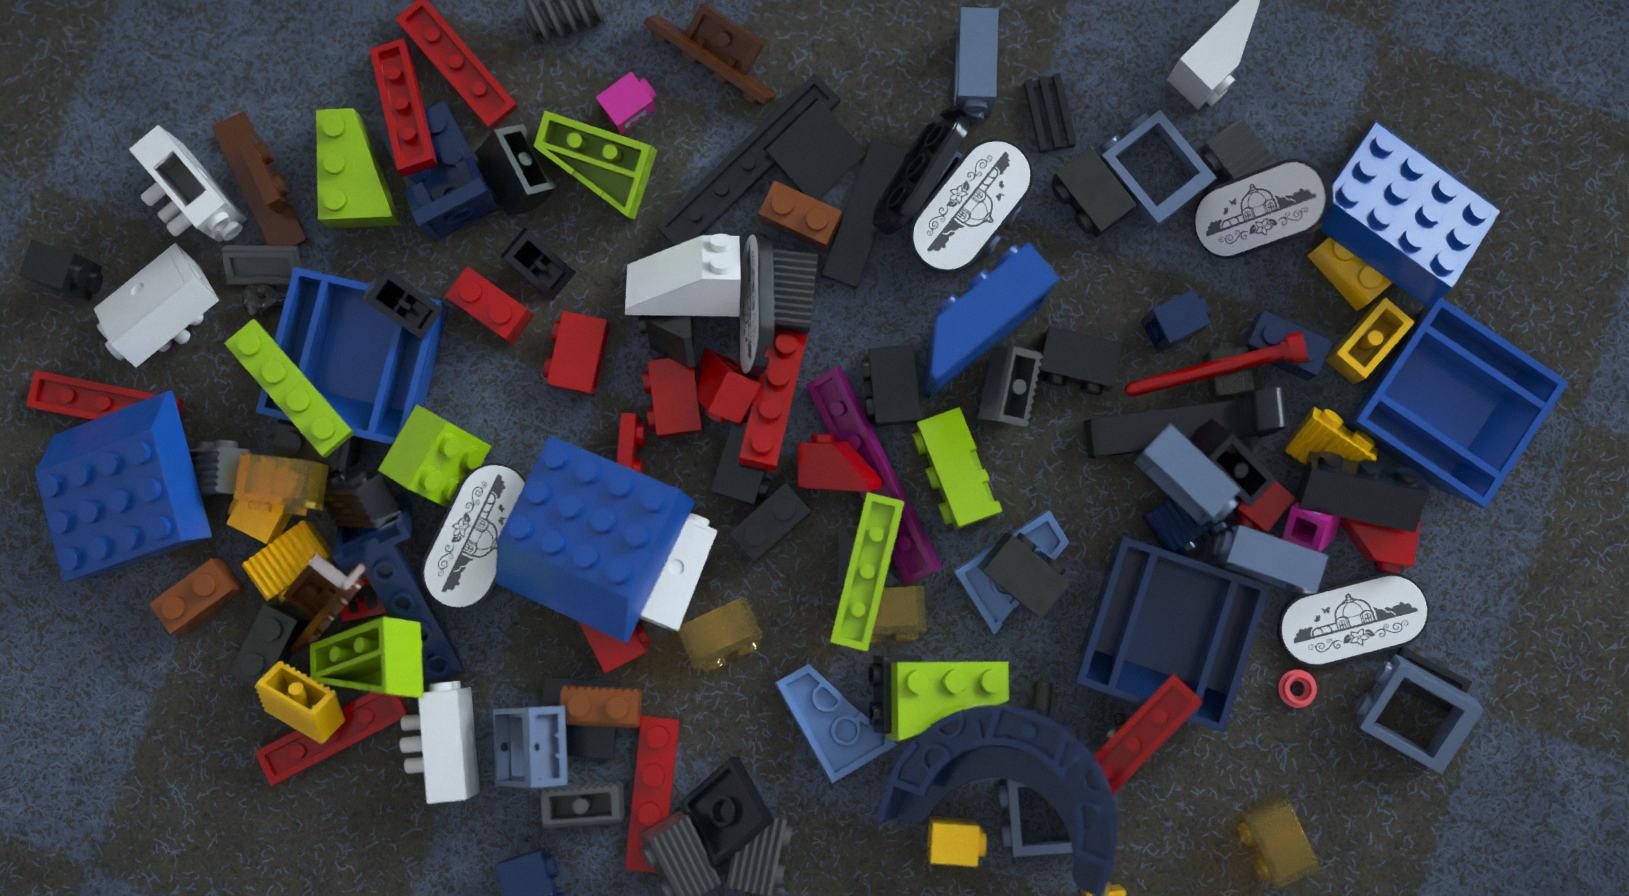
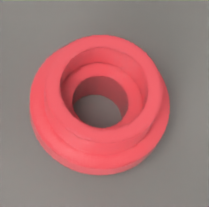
[1277,670,1317,708]

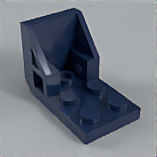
[379,100,500,242]

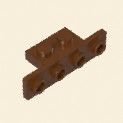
[644,3,777,105]
[212,112,307,246]
[283,553,367,654]

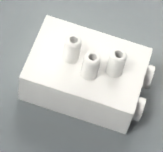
[129,125,247,242]
[94,243,219,367]
[640,513,718,631]
[400,681,480,804]

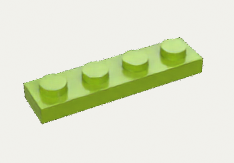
[224,318,355,458]
[830,492,904,652]

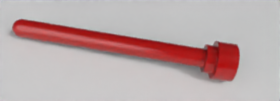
[1124,331,1309,397]

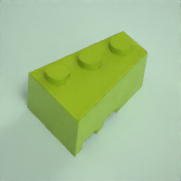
[316,108,402,228]
[533,111,657,220]
[912,407,1002,531]
[310,617,424,698]
[885,662,1009,741]

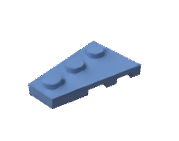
[952,509,1069,635]
[774,664,897,783]

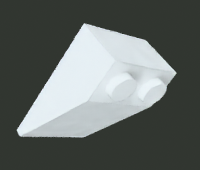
[1167,0,1260,110]
[625,234,741,317]

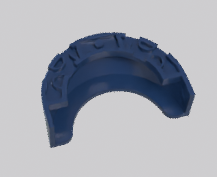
[875,705,1118,896]

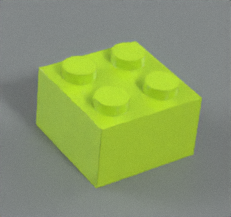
[378,404,492,508]

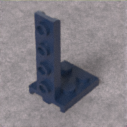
[333,492,464,685]

